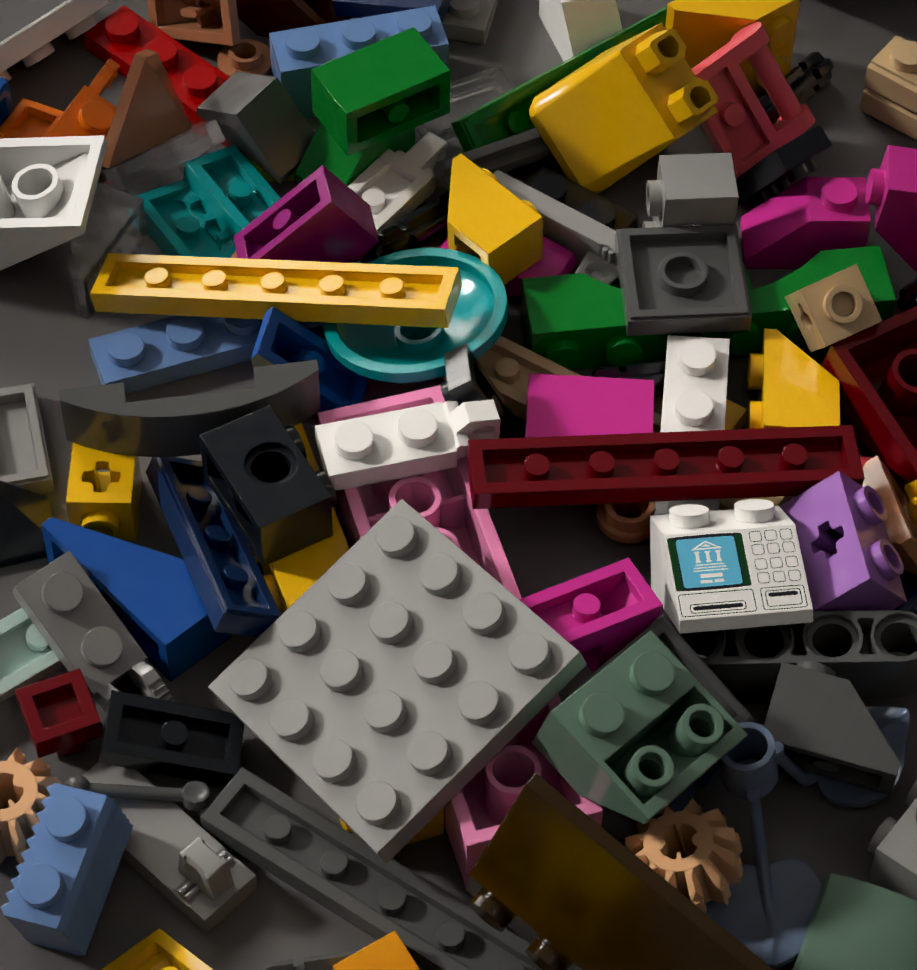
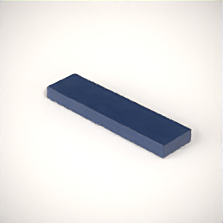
[146,457,281,637]

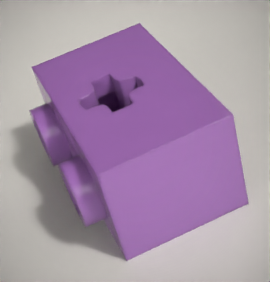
[779,471,907,611]

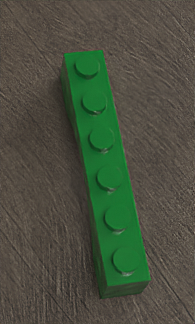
[520,245,896,370]

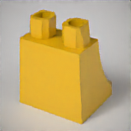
[529,23,719,194]

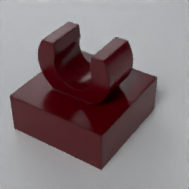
[15,668,103,759]

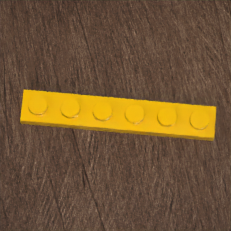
[90,253,462,328]

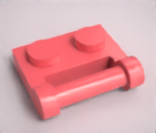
[692,22,816,178]

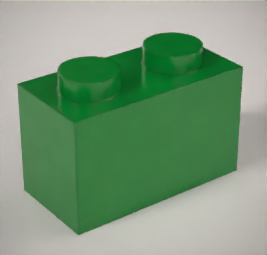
[311,27,451,156]

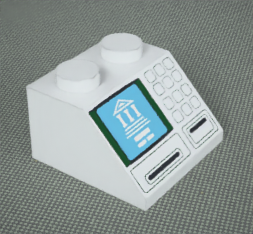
[650,499,813,634]

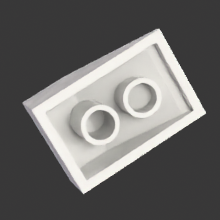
[0,135,108,271]

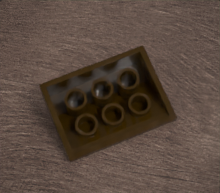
[466,773,773,970]

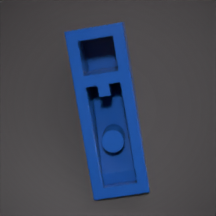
[41,517,232,682]

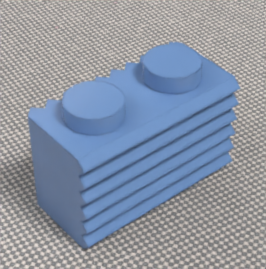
[0,783,133,956]

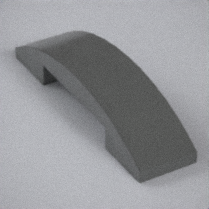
[59,360,321,457]

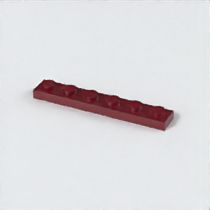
[466,425,865,509]

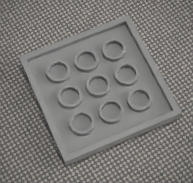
[208,499,587,864]

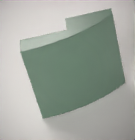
[793,873,917,970]

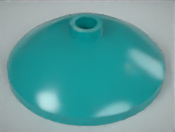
[323,248,508,384]

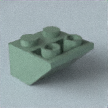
[532,630,748,824]

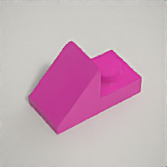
[519,557,663,673]

